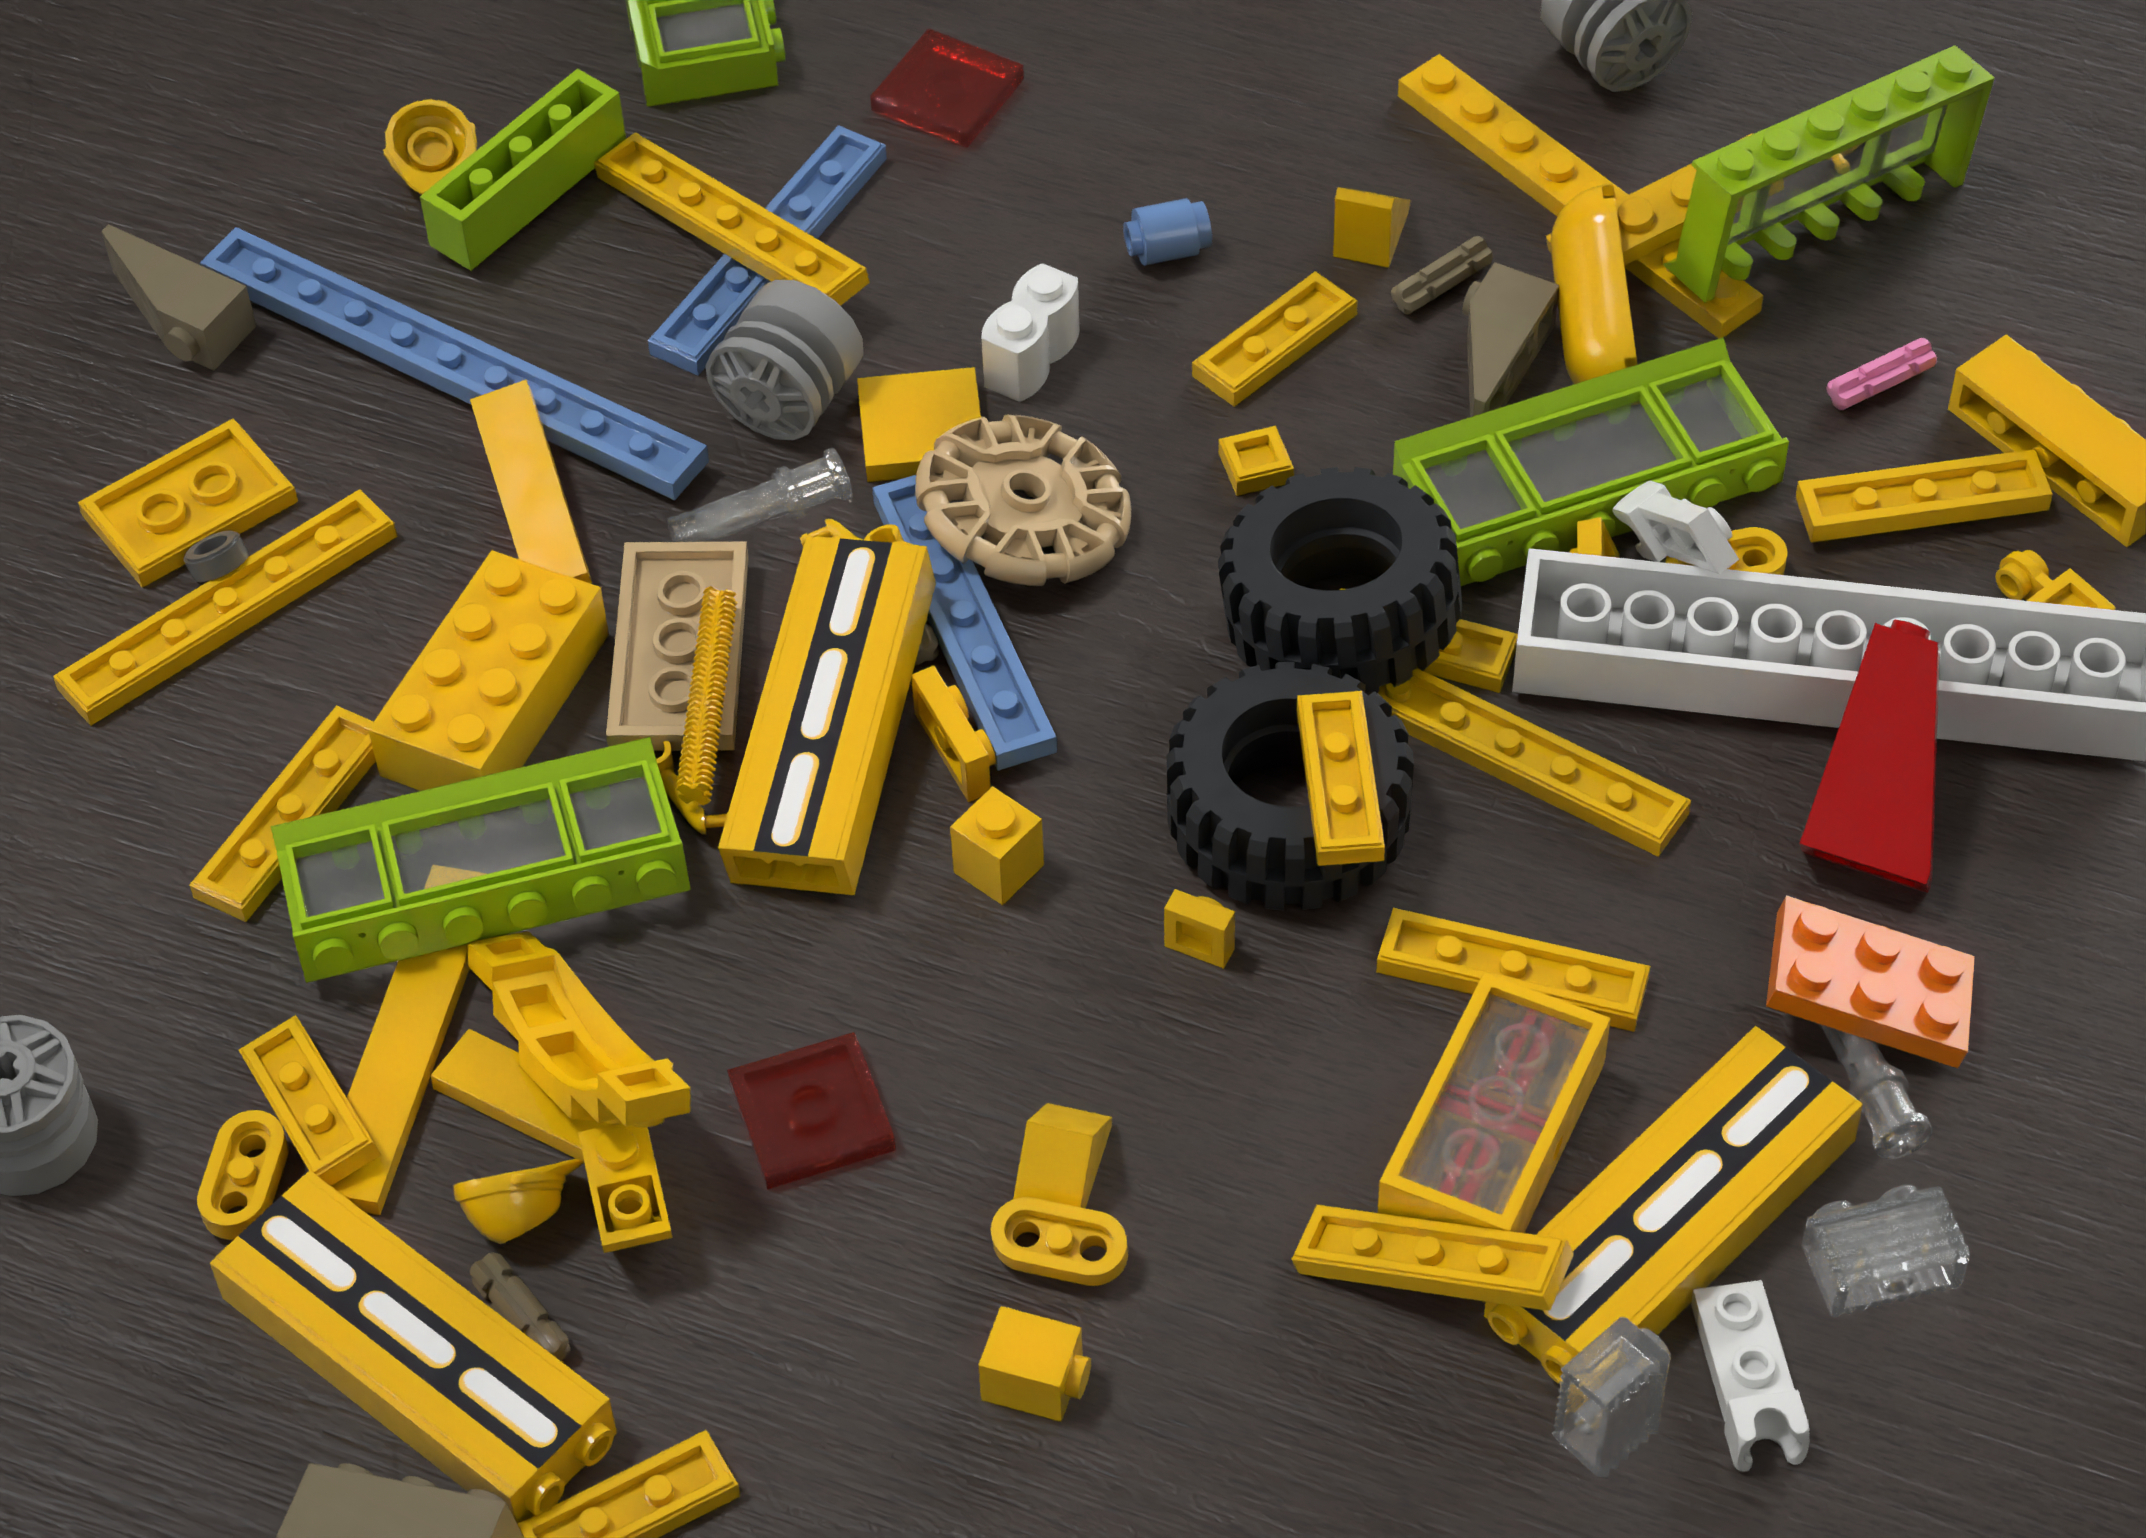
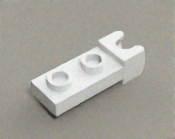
[1612,481,1739,574]
[1691,1280,1809,1472]

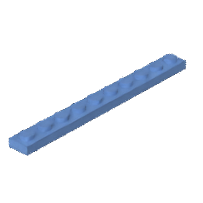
[200,227,709,500]

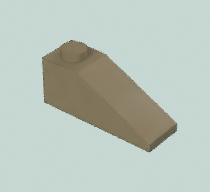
[101,224,256,371]
[1462,262,1559,417]

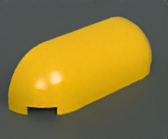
[1551,184,1642,407]

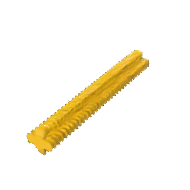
[676,586,738,805]

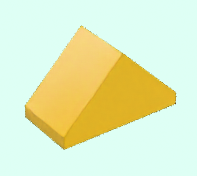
[1333,187,1411,268]
[1013,1103,1112,1208]

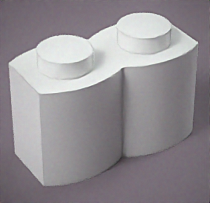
[981,263,1080,402]

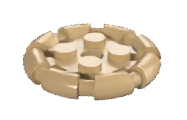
[915,415,1131,586]

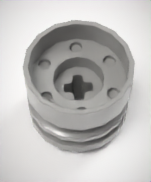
[1540,0,1692,92]
[705,280,864,440]
[0,1015,98,1196]

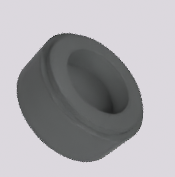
[184,531,249,582]

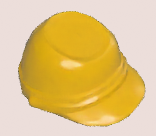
[383,99,477,194]
[453,1159,584,1244]

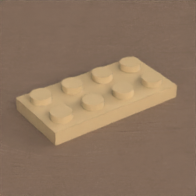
[606,541,749,751]

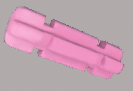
[1827,338,1937,410]

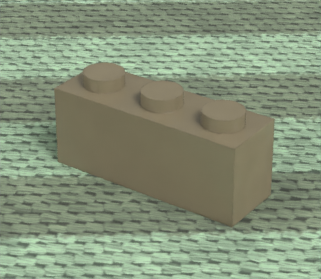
[276,1463,524,1538]

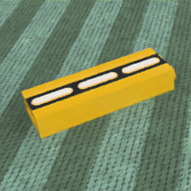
[718,536,936,895]
[1484,1026,1863,1401]
[210,1170,617,1524]

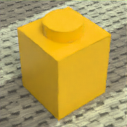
[950,786,1044,906]
[978,1306,1091,1422]

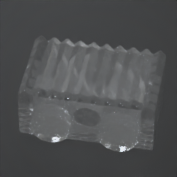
[1801,1185,1970,1318]
[1552,1317,1671,1478]

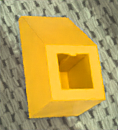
[578,1123,672,1253]

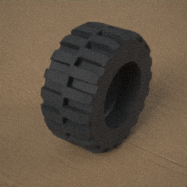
[1218,467,1462,695]
[1166,662,1414,911]

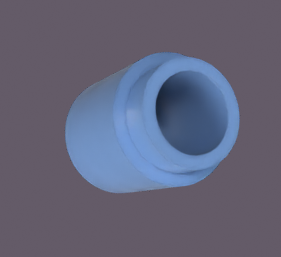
[1123,198,1212,266]

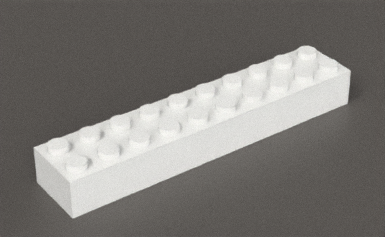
[1512,548,2146,761]

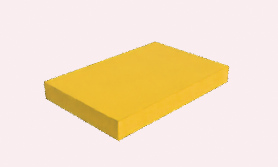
[78,418,298,588]

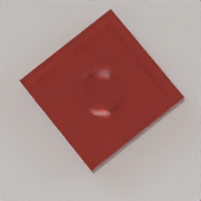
[870,28,1024,148]
[727,1032,896,1190]

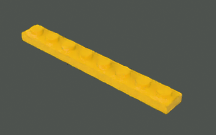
[1398,54,1763,339]

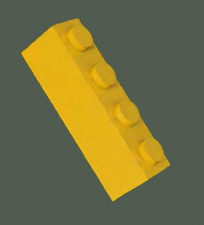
[1948,335,2146,547]

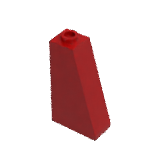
[1799,620,1940,893]

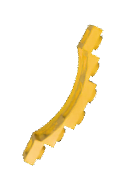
[467,931,691,1127]

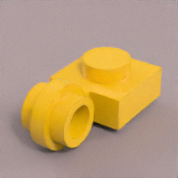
[1995,550,2116,610]

